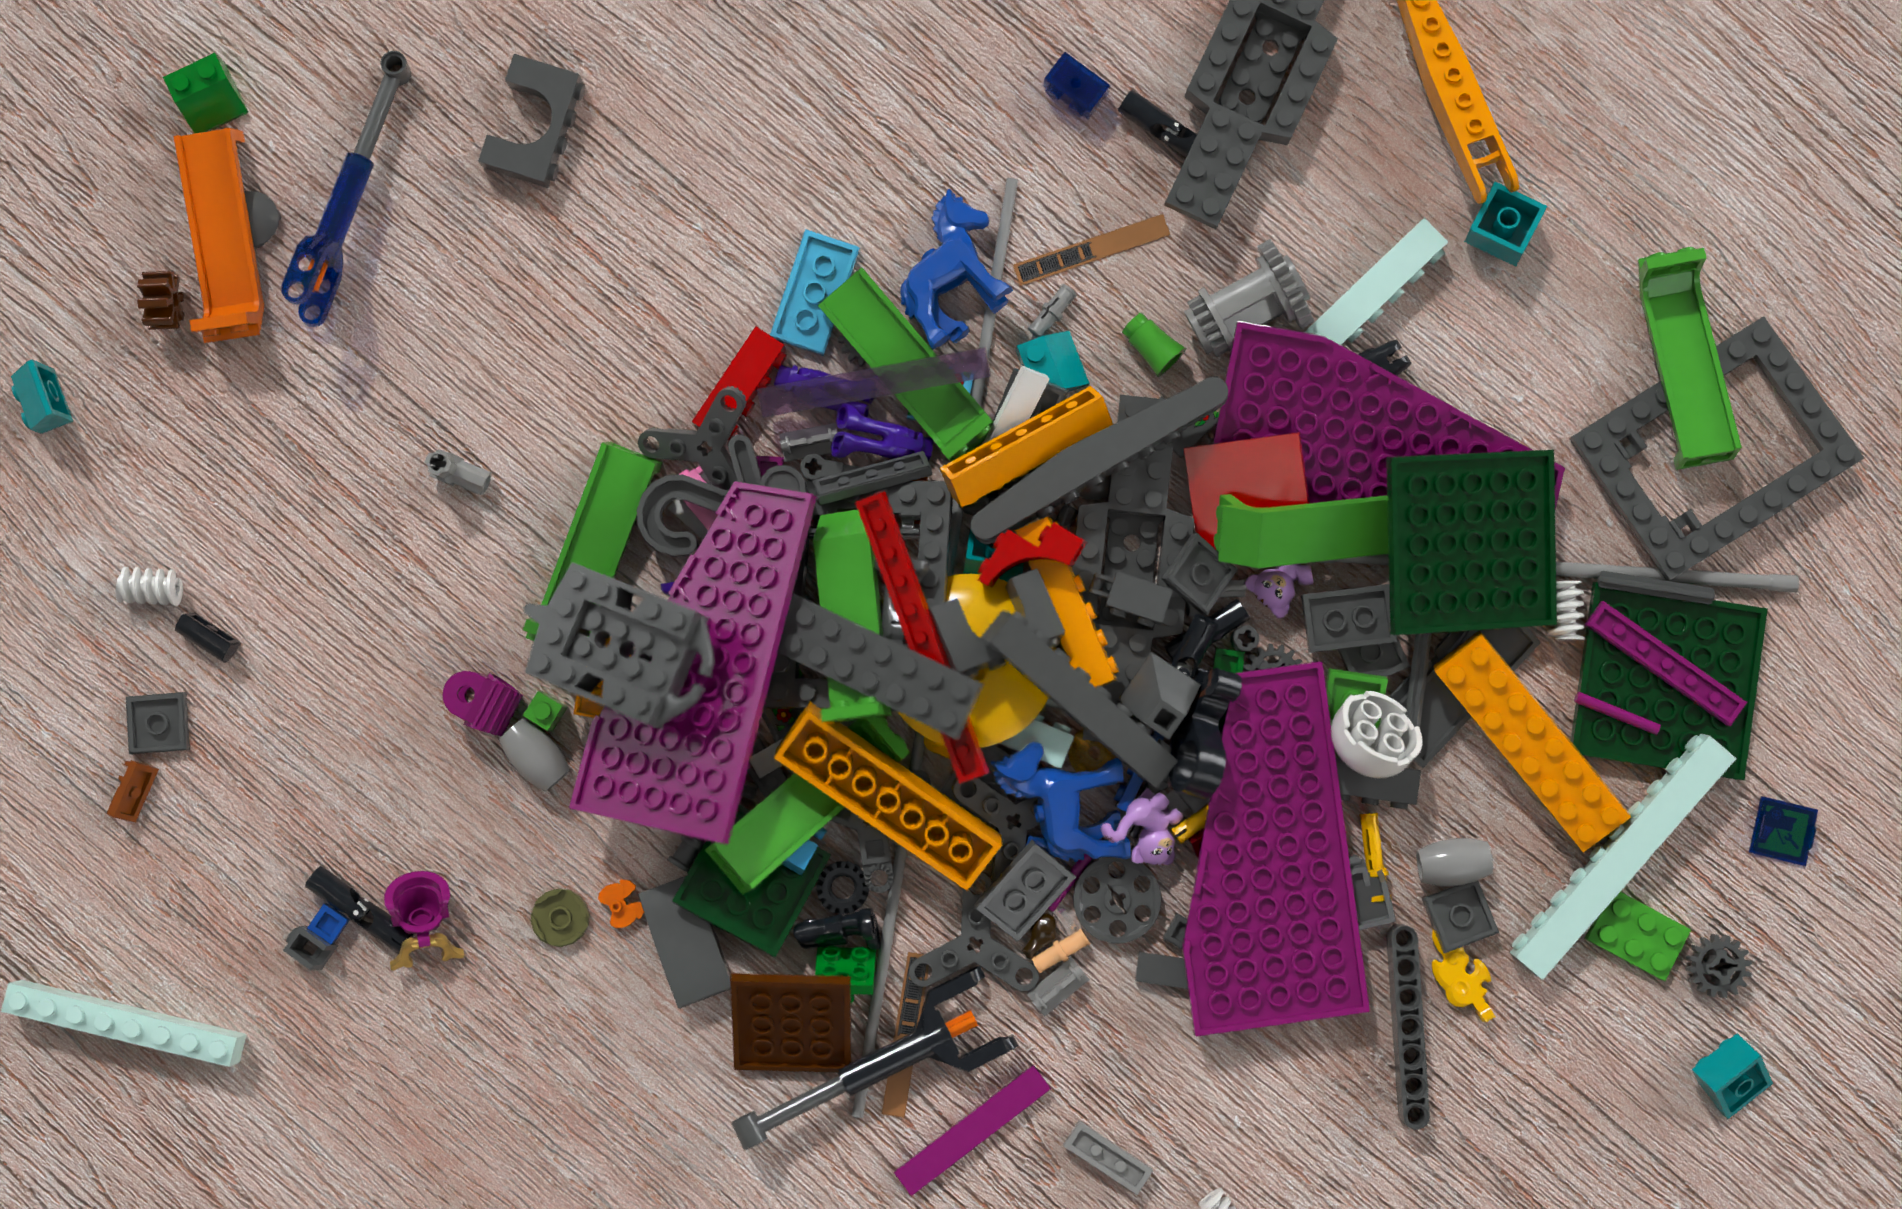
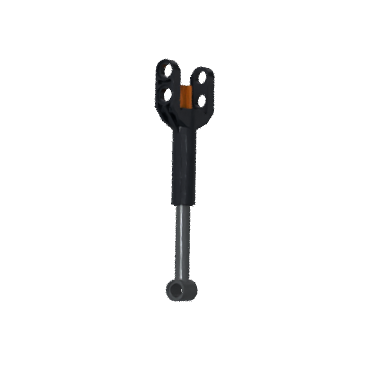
[731,966,1018,1150]

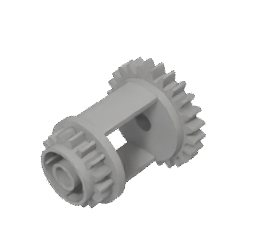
[1184,239,1314,357]

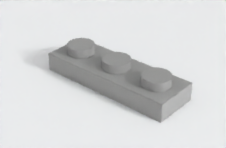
[1063,1120,1153,1195]

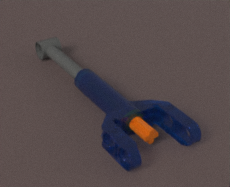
[281,51,412,327]

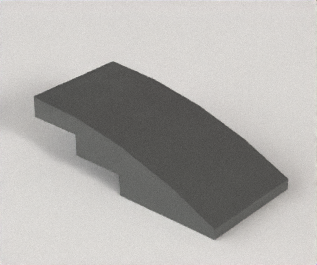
[638,876,731,1009]

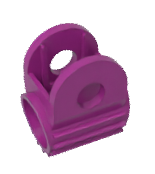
[442,671,523,737]

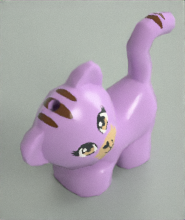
[1244,564,1314,618]
[1101,788,1184,865]

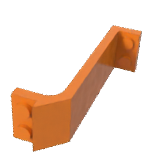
[173,128,264,343]

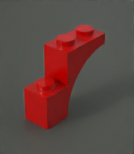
[978,522,1087,588]

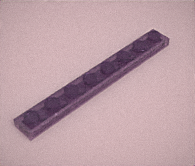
[757,347,991,418]

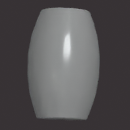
[499,718,570,792]
[1416,838,1493,886]

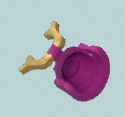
[384,871,464,970]

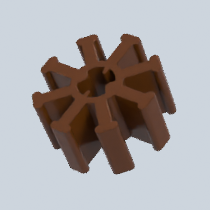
[137,270,184,330]

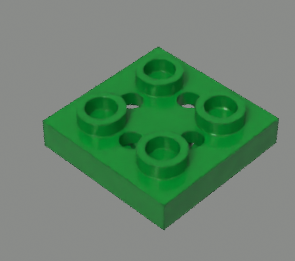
[815,946,876,1003]

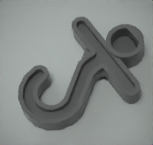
[637,434,807,557]

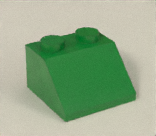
[163,52,249,134]

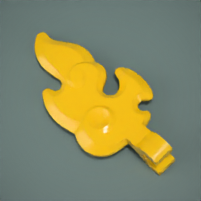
[1432,929,1496,1023]

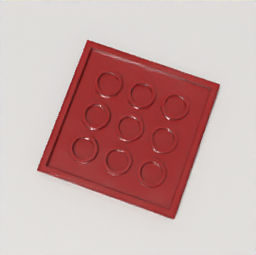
[1184,432,1309,549]

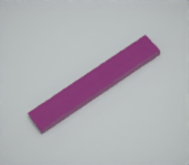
[1585,601,1747,726]
[894,1064,1051,1196]

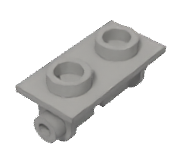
[779,423,837,462]
[1026,957,1090,1016]

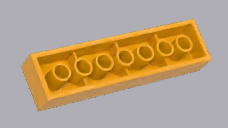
[1433,630,1631,853]
[774,702,1002,891]

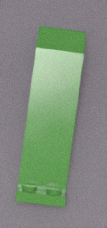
[1638,247,1742,470]
[818,267,993,461]
[523,441,663,641]
[1214,494,1389,568]
[813,509,892,723]
[705,716,910,895]

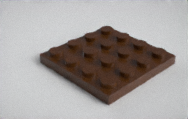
[730,973,851,1073]

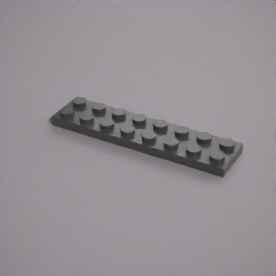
[777,593,984,739]

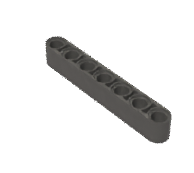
[1386,923,1430,1130]

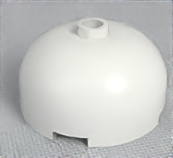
[1331,691,1422,778]

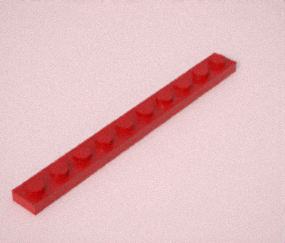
[855,491,989,784]

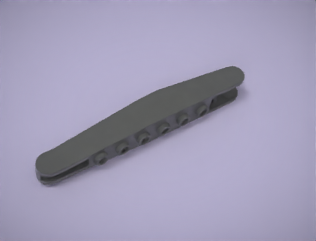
[971,377,1228,545]

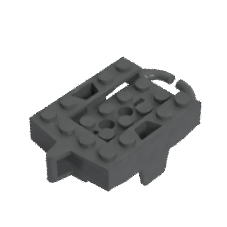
[524,562,714,730]

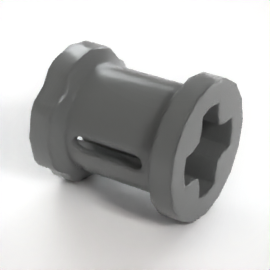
[1230,625,1259,652]

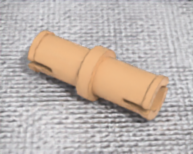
[1031,928,1090,974]

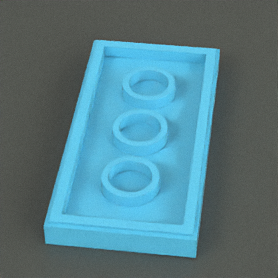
[770,229,860,356]

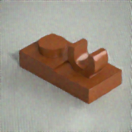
[106,760,159,823]

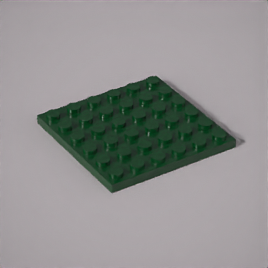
[1386,450,1557,635]
[1570,582,1768,781]

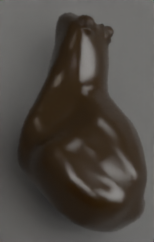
[1022,913,1057,959]

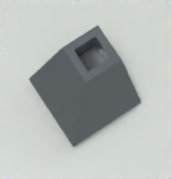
[1119,652,1200,739]

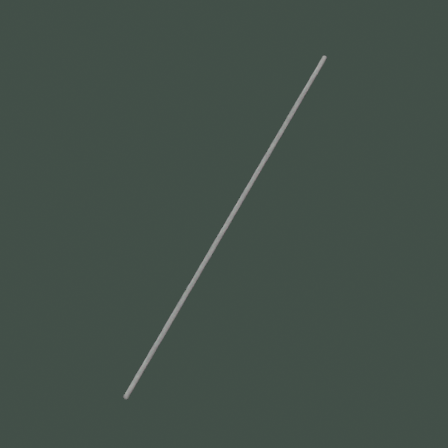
[852,178,1018,1118]

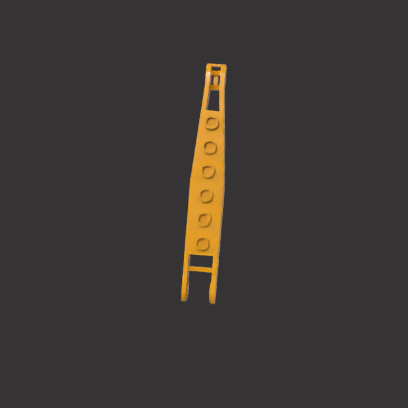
[1397,0,1519,204]

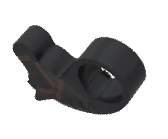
[1169,667,1242,799]

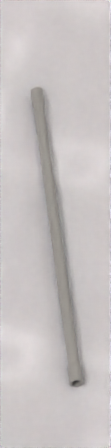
[1319,554,1799,593]

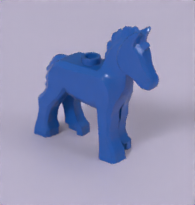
[901,189,1013,350]
[990,742,1131,862]

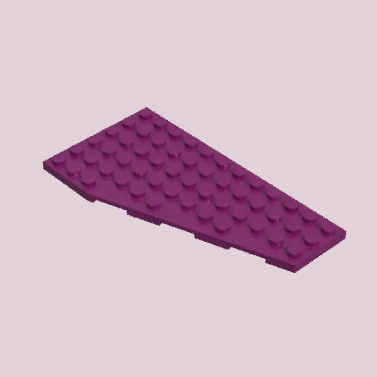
[1213,321,1565,510]
[569,481,817,845]
[1182,661,1370,1037]

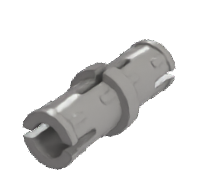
[1027,284,1077,338]

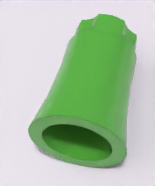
[1122,312,1186,377]

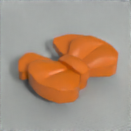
[598,879,644,929]

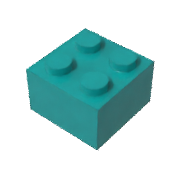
[1464,181,1548,267]

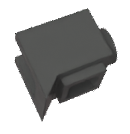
[283,926,339,970]

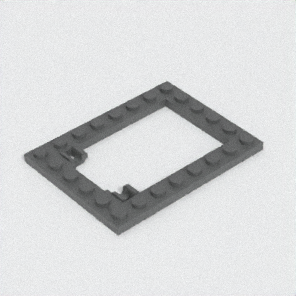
[1570,316,1864,581]
[765,481,953,712]

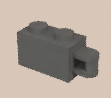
[1088,571,1173,628]

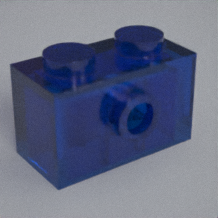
[1043,52,1111,120]

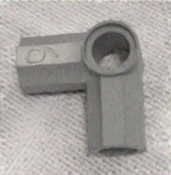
[425,449,492,495]

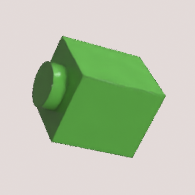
[523,691,568,731]

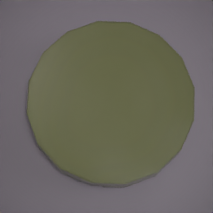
[530,888,590,947]

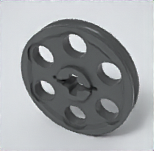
[1073,857,1161,944]

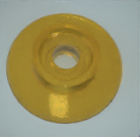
[1068,729,1117,772]

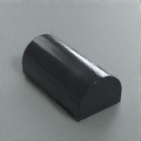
[175,612,241,663]

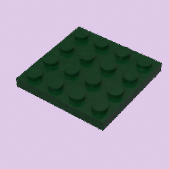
[672,804,831,958]

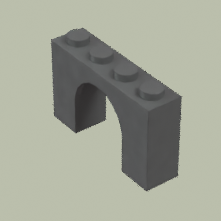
[478,54,585,188]
[929,569,1066,678]

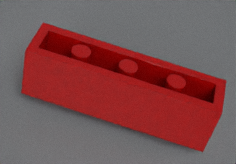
[692,326,787,441]

